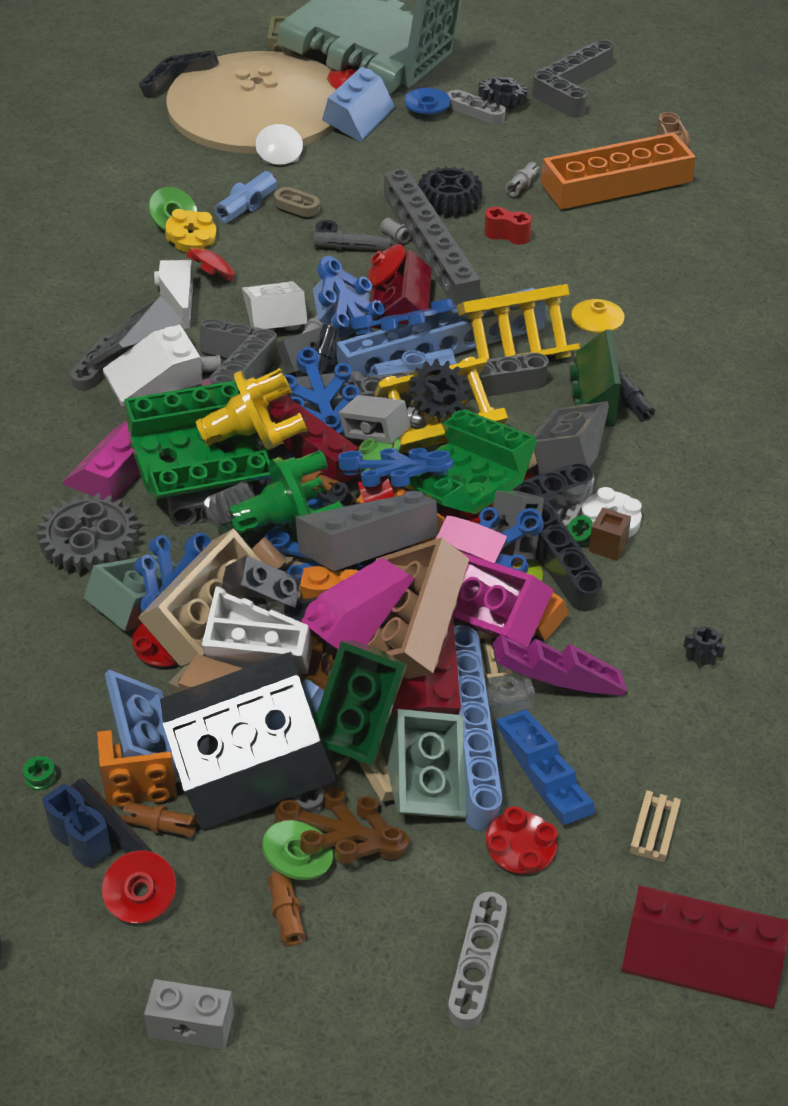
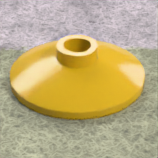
[571,299,624,333]

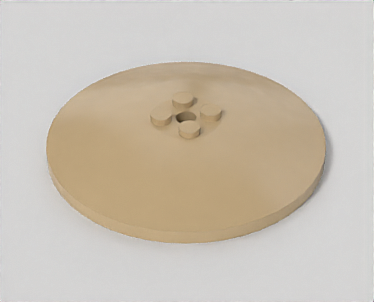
[166,51,337,154]

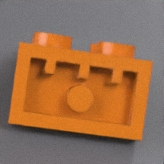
[97,730,177,807]

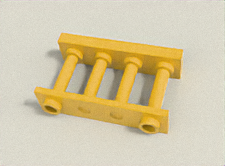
[457,284,580,359]
[374,357,508,454]

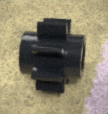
[683,626,725,666]

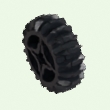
[418,166,483,218]

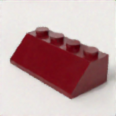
[621,885,788,1009]

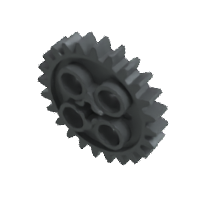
[37,493,139,573]

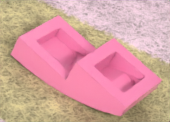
[436,515,507,563]

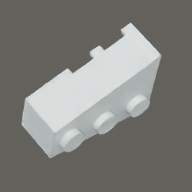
[202,586,313,674]

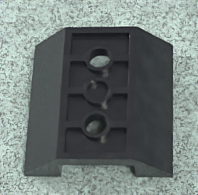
[160,651,337,831]

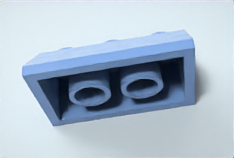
[322,66,395,142]
[105,670,178,775]

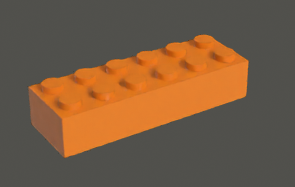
[541,132,696,209]

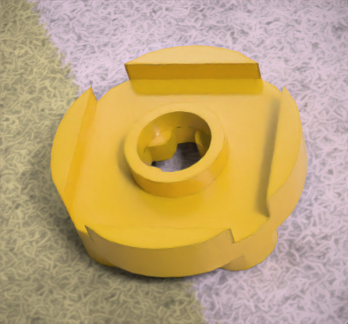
[165,209,216,252]

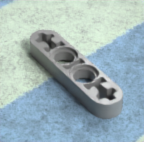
[448,892,507,1029]

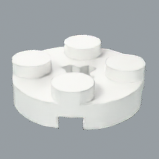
[581,487,642,538]

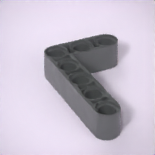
[532,40,614,118]
[200,319,277,385]

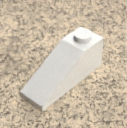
[154,260,193,329]

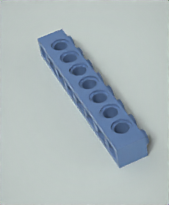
[336,288,545,377]

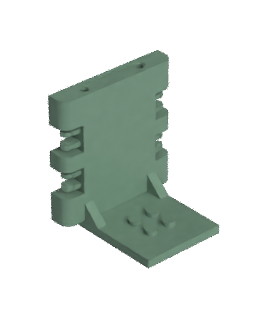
[277,0,461,94]

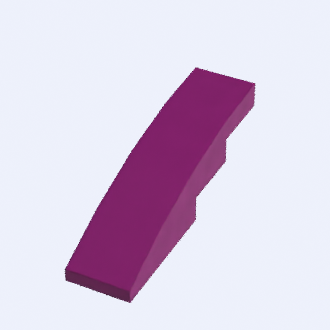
[493,634,627,696]

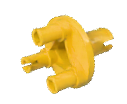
[196,368,308,451]

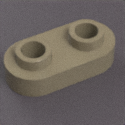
[274,187,320,217]

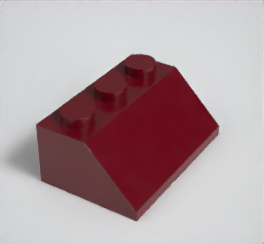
[370,249,432,328]

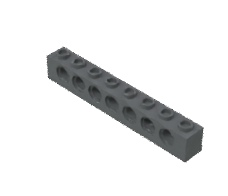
[384,168,481,305]

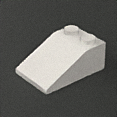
[242,281,307,332]
[103,324,203,406]

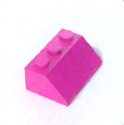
[63,421,140,503]

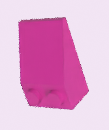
[453,552,553,648]
[301,558,414,649]

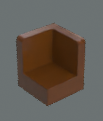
[589,507,631,561]

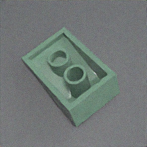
[84,555,176,631]
[384,709,467,819]

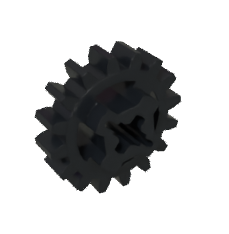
[478,76,528,108]
[407,359,471,423]

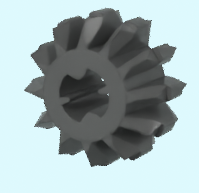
[203,483,255,526]

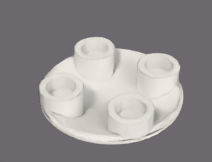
[255,124,303,165]

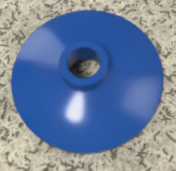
[405,88,450,115]

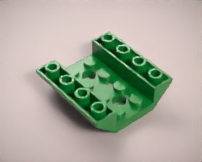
[124,381,271,499]
[389,409,537,514]

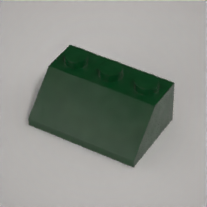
[569,330,621,426]
[314,640,407,766]

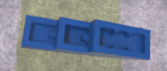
[496,709,595,825]

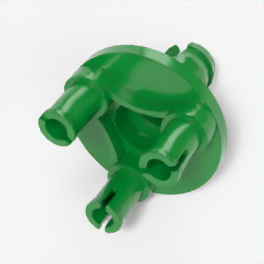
[229,450,343,540]

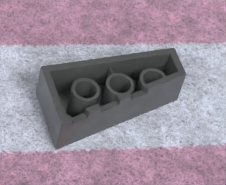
[296,491,438,571]

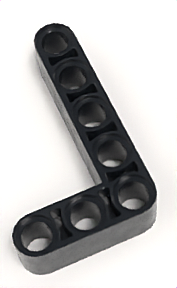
[513,463,603,612]

